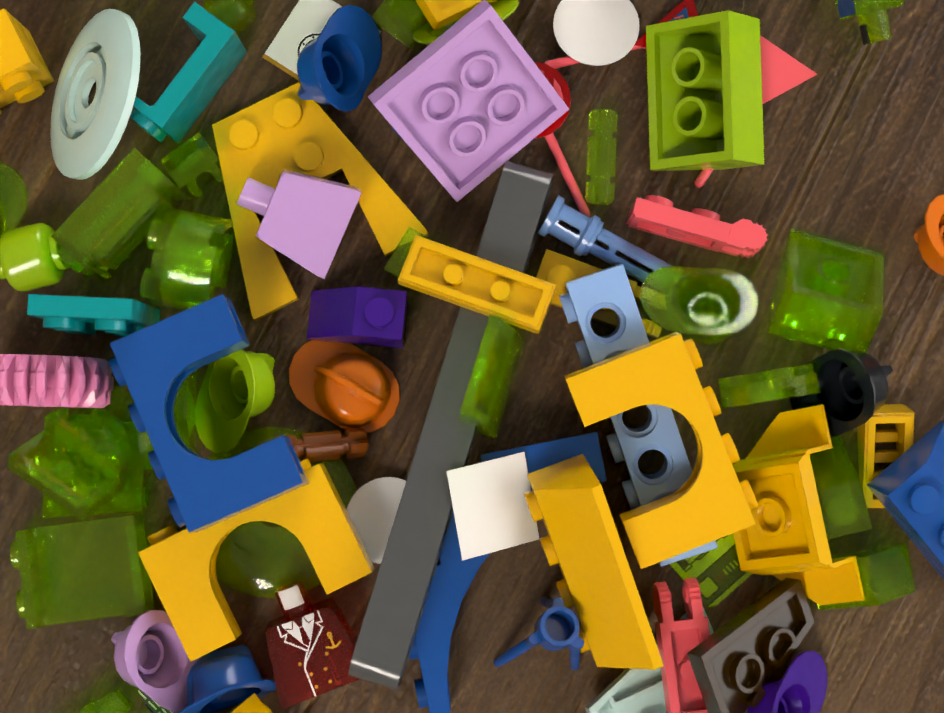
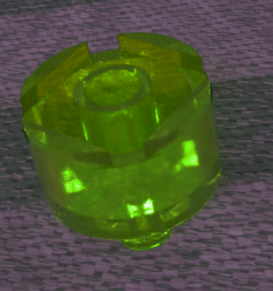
[140,208,234,311]

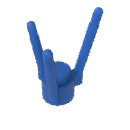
[494,596,584,670]

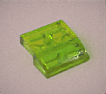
[459,315,524,438]

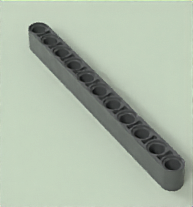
[348,161,554,690]

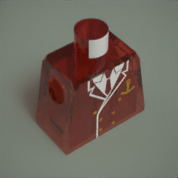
[265,580,359,709]

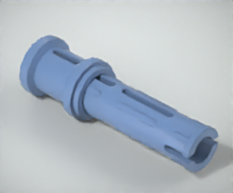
[537,195,683,297]

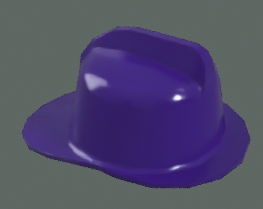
[747,651,827,713]

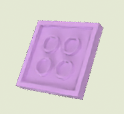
[368,0,569,202]

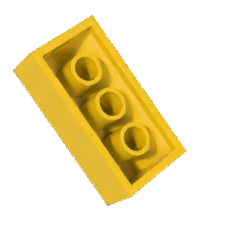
[524,454,664,670]

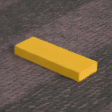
[398,235,556,334]

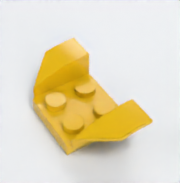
[733,404,865,605]

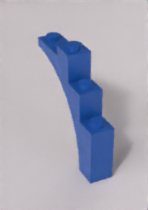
[409,432,607,713]

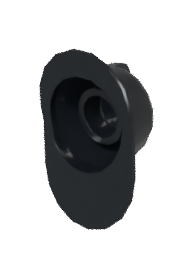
[790,348,893,437]

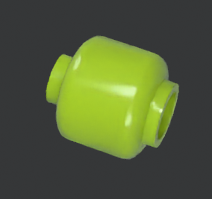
[0,223,71,291]

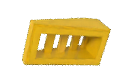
[857,404,914,508]

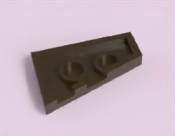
[687,578,815,713]

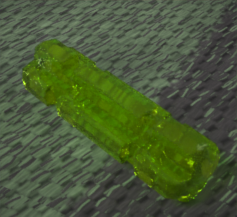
[585,109,618,205]

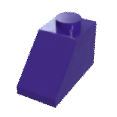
[307,287,408,349]

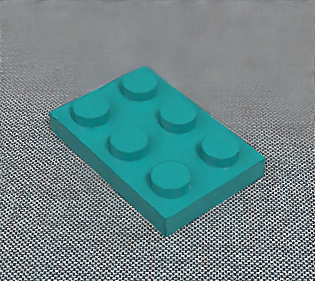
[27,294,160,336]

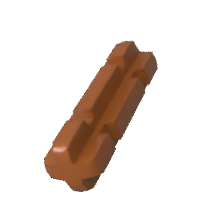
[276,428,369,462]

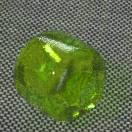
[202,0,257,36]

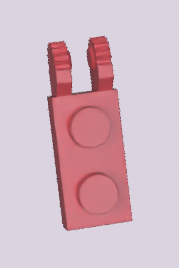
[626,195,768,259]
[652,578,710,713]

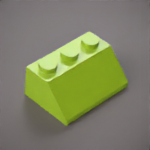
[646,10,764,171]

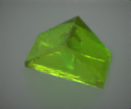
[817,543,916,610]

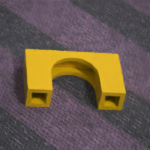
[564,332,758,569]
[138,459,375,662]

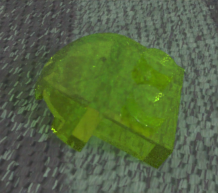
[8,407,132,521]

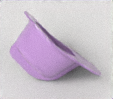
[111,610,204,713]

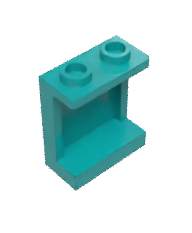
[130,1,248,144]

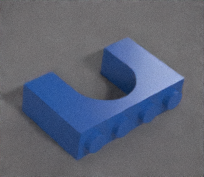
[109,294,309,533]

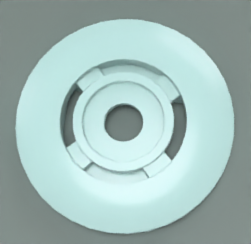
[50,9,141,180]

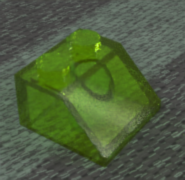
[768,229,884,353]

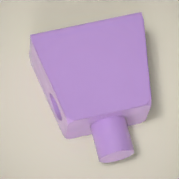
[237,169,362,279]

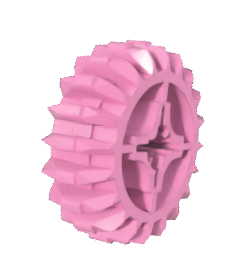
[0,354,114,408]

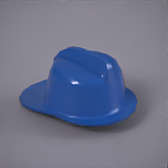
[297,5,382,112]
[178,645,279,713]

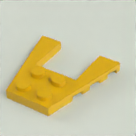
[212,82,428,321]

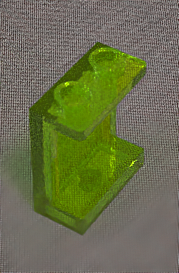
[10,513,154,630]

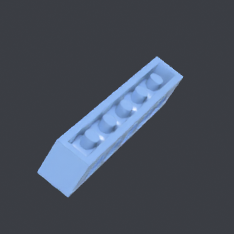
[559,264,718,567]

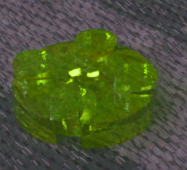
[718,364,820,408]

